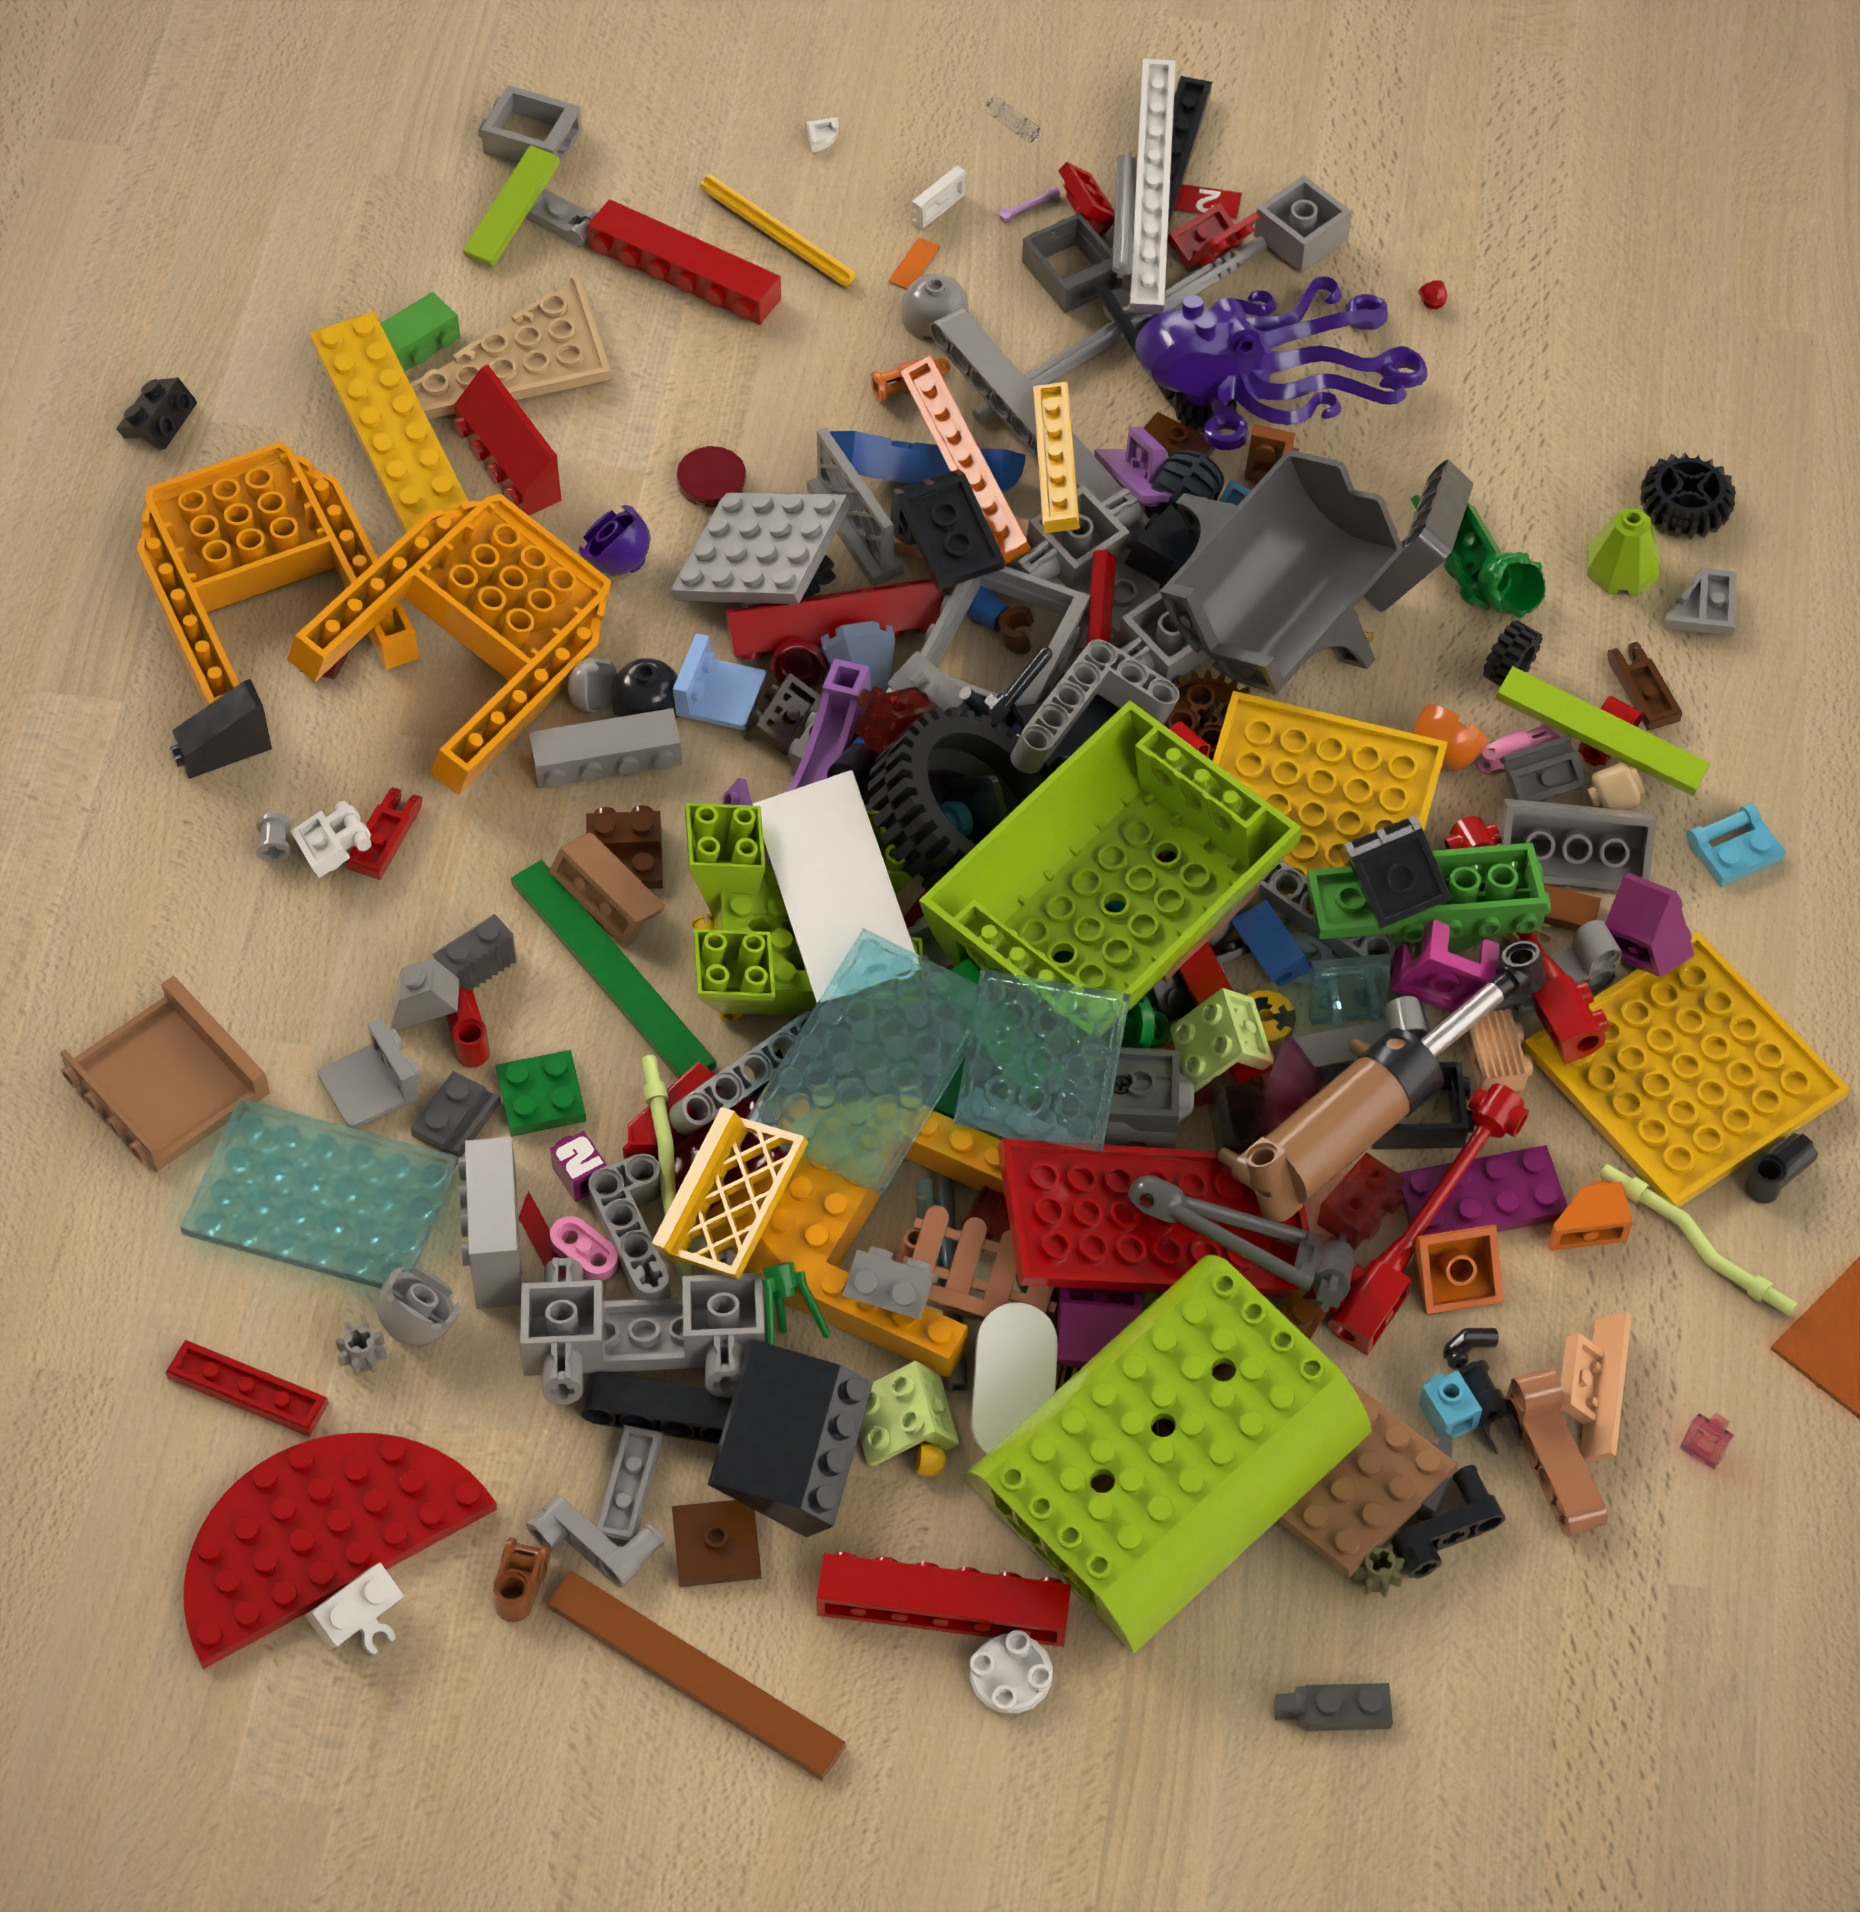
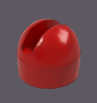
[1418,280,1448,309]

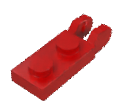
[345,787,423,880]

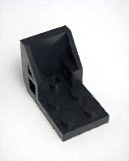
[890,469,1005,590]
[1339,815,1452,929]

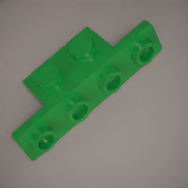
[1410,495,1502,610]

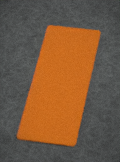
[888,237,940,289]

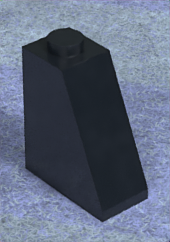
[170,679,272,779]

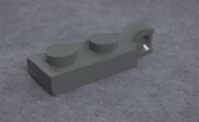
[1274,1683,1393,1731]

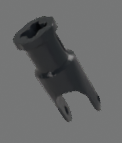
[1458,1360,1523,1454]

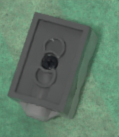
[1060,1046,1194,1149]

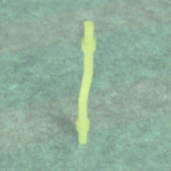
[641,1055,693,1283]
[1600,1164,1798,1317]

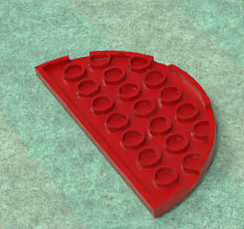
[183,1433,497,1669]

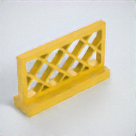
[651,1107,808,1280]

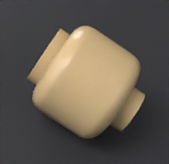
[1587,763,1645,810]

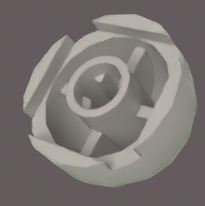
[902,274,969,340]
[377,1267,460,1346]

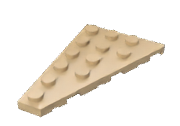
[410,275,612,419]

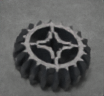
[1640,452,1736,540]

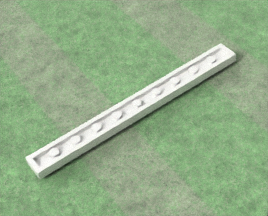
[1129,59,1176,314]

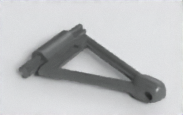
[1128,1175,1355,1312]

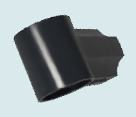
[1745,1132,1818,1204]

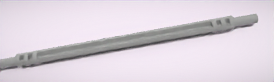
[972,236,1267,422]

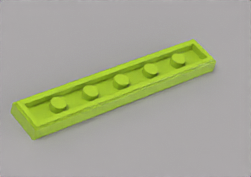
[1495,666,1711,796]

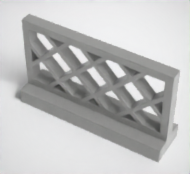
[807,428,904,587]

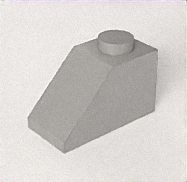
[390,958,459,1031]

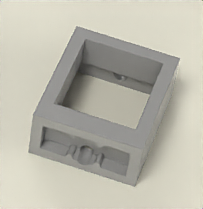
[479,85,582,174]

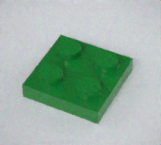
[495,1050,587,1137]

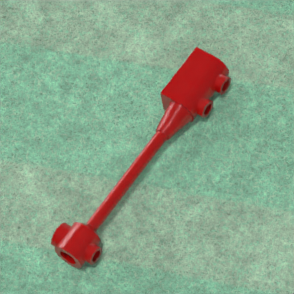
[1444,816,1610,1065]
[1325,1083,1529,1356]

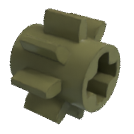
[1353,1545,1404,1597]

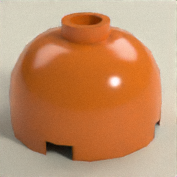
[1412,704,1488,771]

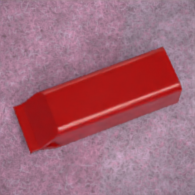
[622,1062,726,1161]

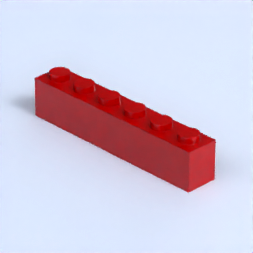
[587,199,781,325]
[725,578,943,661]
[816,1551,1071,1647]

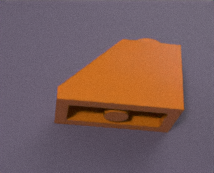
[1549,1181,1633,1251]

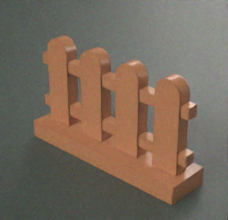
[902,1206,1057,1323]

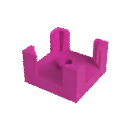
[1391,919,1500,1013]

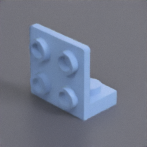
[673,633,767,730]

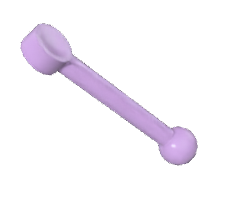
[999,187,1061,222]

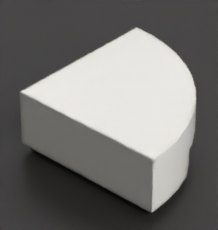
[806,117,839,153]

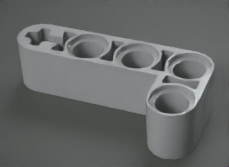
[1493,920,1622,1019]
[1273,996,1428,1089]
[588,1153,671,1300]

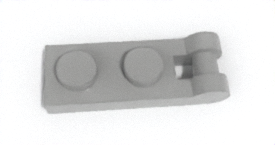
[525,188,597,246]

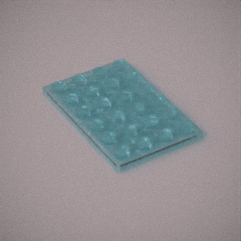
[746,928,999,1196]
[180,1098,458,1289]

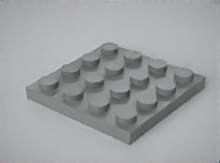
[670,493,851,604]

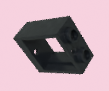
[1372,1062,1474,1149]

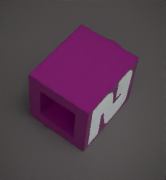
[550,1131,607,1202]

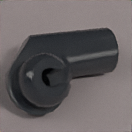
[1443,1328,1499,1369]

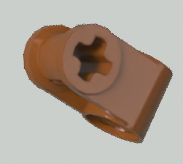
[493,1537,551,1622]

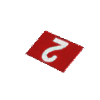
[1175,184,1242,219]

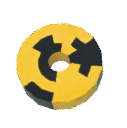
[1246,990,1296,1049]

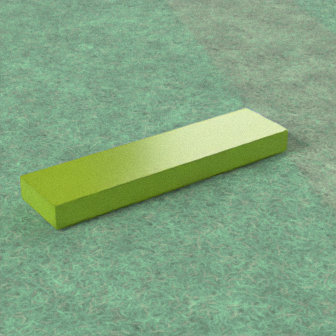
[462,145,561,268]

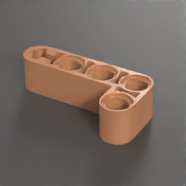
[1506,1367,1608,1537]

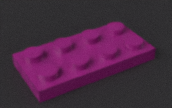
[1396,1145,1568,1236]

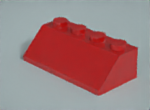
[453,364,562,516]

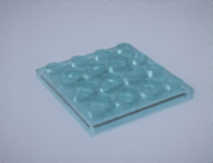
[954,969,1130,1152]

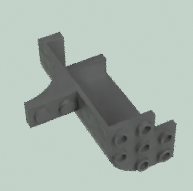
[1159,450,1404,694]

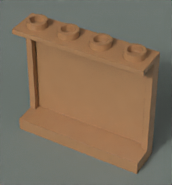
[60,975,270,1172]

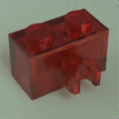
[854,686,940,754]

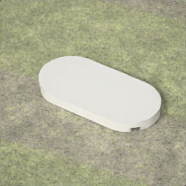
[971,1303,1058,1455]

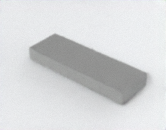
[595,1425,664,1545]

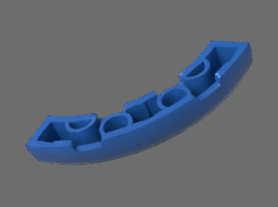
[829,431,1026,491]

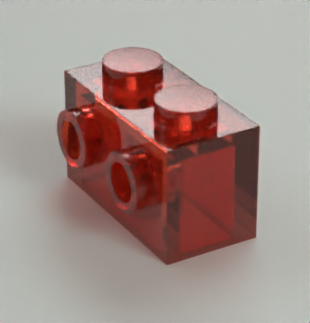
[1317,1152,1405,1250]

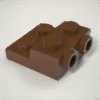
[586,805,663,889]

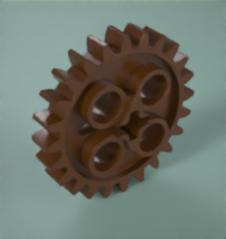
[1163,670,1250,761]

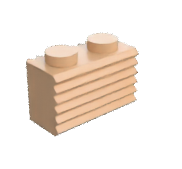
[1463,1008,1533,1091]

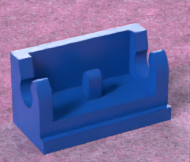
[1231,899,1311,987]

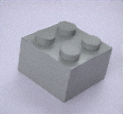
[1254,175,1352,273]

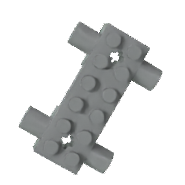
[1011,484,1211,683]
[520,1250,765,1405]

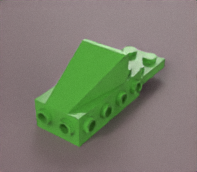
[1306,843,1551,954]

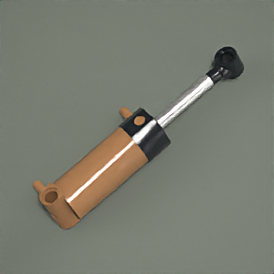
[1217,941,1546,1222]

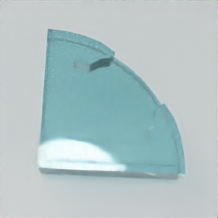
[916,1179,933,1219]

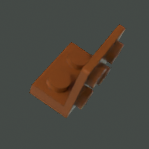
[1244,424,1299,483]

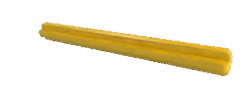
[700,174,856,287]

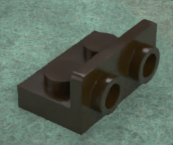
[744,673,822,756]

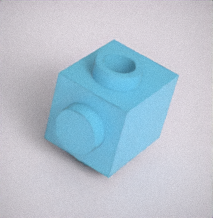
[1419,1371,1482,1439]

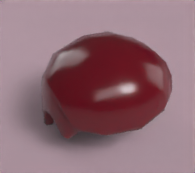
[771,637,826,688]

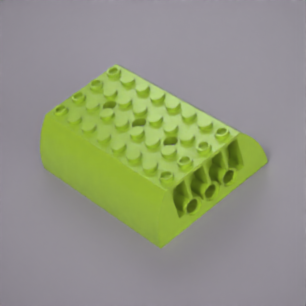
[919,700,1302,1057]
[965,1255,1372,1654]

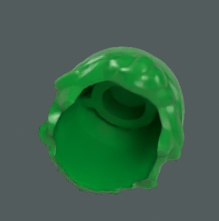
[1478,552,1546,618]

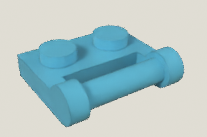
[1686,803,1786,887]

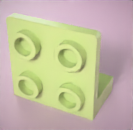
[1170,988,1274,1092]
[859,1361,959,1466]

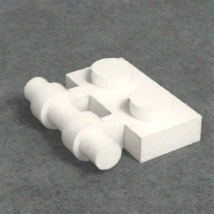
[291,801,372,878]

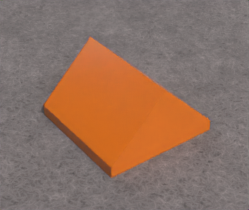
[1411,1224,1504,1314]

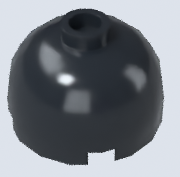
[611,658,679,719]

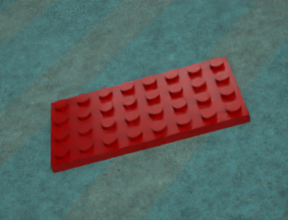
[997,1139,1317,1299]

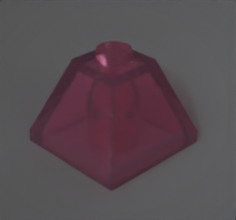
[1256,1036,1324,1140]

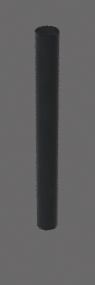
[1096,285,1175,400]

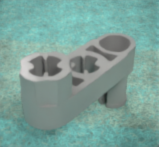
[526,1496,665,1588]

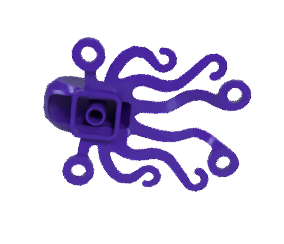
[1135,276,1428,450]

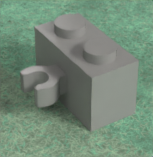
[887,651,970,716]

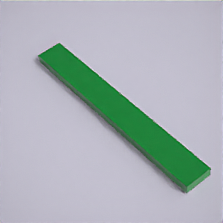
[511,859,717,1079]

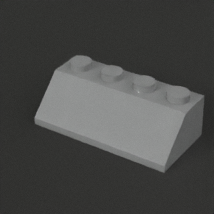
[1500,798,1657,890]

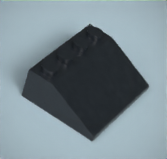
[707,1340,873,1538]

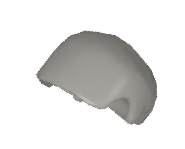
[568,658,616,714]

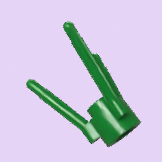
[762,1262,831,1345]

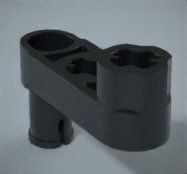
[1391,1465,1505,1579]

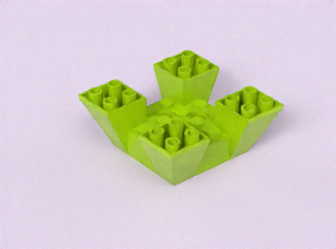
[685,803,928,1018]

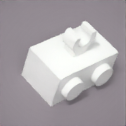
[305,1563,404,1655]

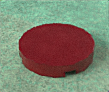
[677,446,746,507]

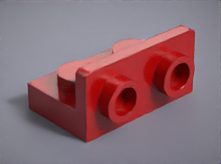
[1058,162,1115,237]

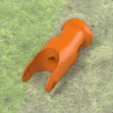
[870,358,951,402]

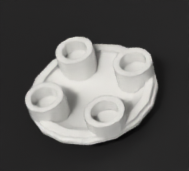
[970,1630,1053,1714]

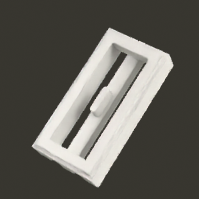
[912,166,965,230]

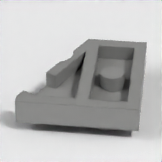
[1664,568,1737,636]

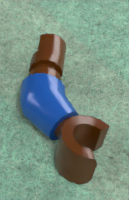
[967,586,1034,654]

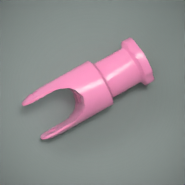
[1478,722,1560,773]

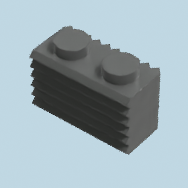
[432,914,517,990]

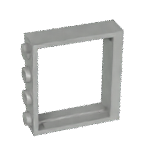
[920,566,1090,726]

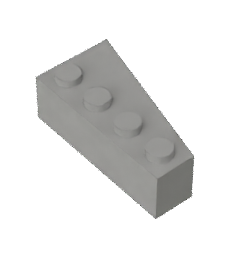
[458,1137,522,1309]

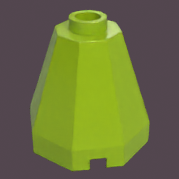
[1587,508,1660,596]

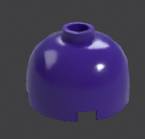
[579,505,651,576]

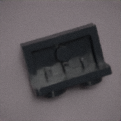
[116,377,197,450]

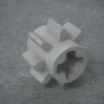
[336,1323,387,1375]

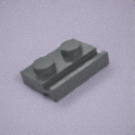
[1499,735,1588,802]
[411,1071,501,1159]

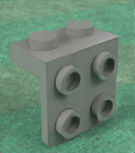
[318,1017,421,1129]

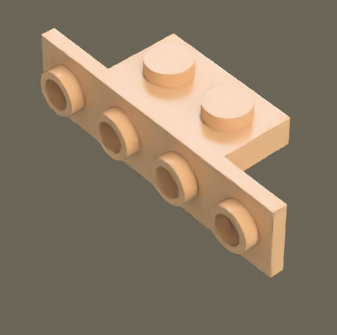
[1560,1311,1632,1463]

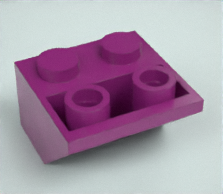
[1605,873,1695,977]
[1056,1287,1142,1368]

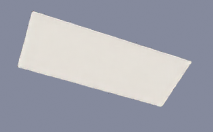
[753,770,921,1005]

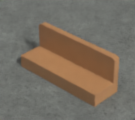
[549,833,665,947]

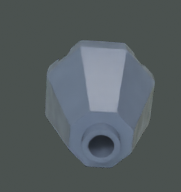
[821,621,895,715]

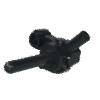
[959,647,1053,739]

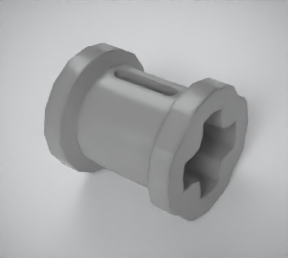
[257,813,291,862]

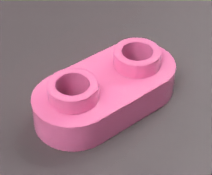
[550,1216,619,1281]

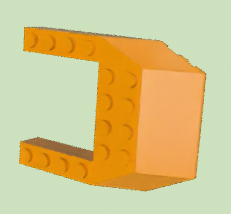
[137,442,420,707]
[287,494,611,795]
[703,1093,1006,1377]

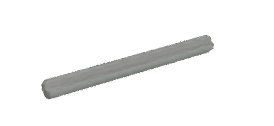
[1112,151,1136,278]

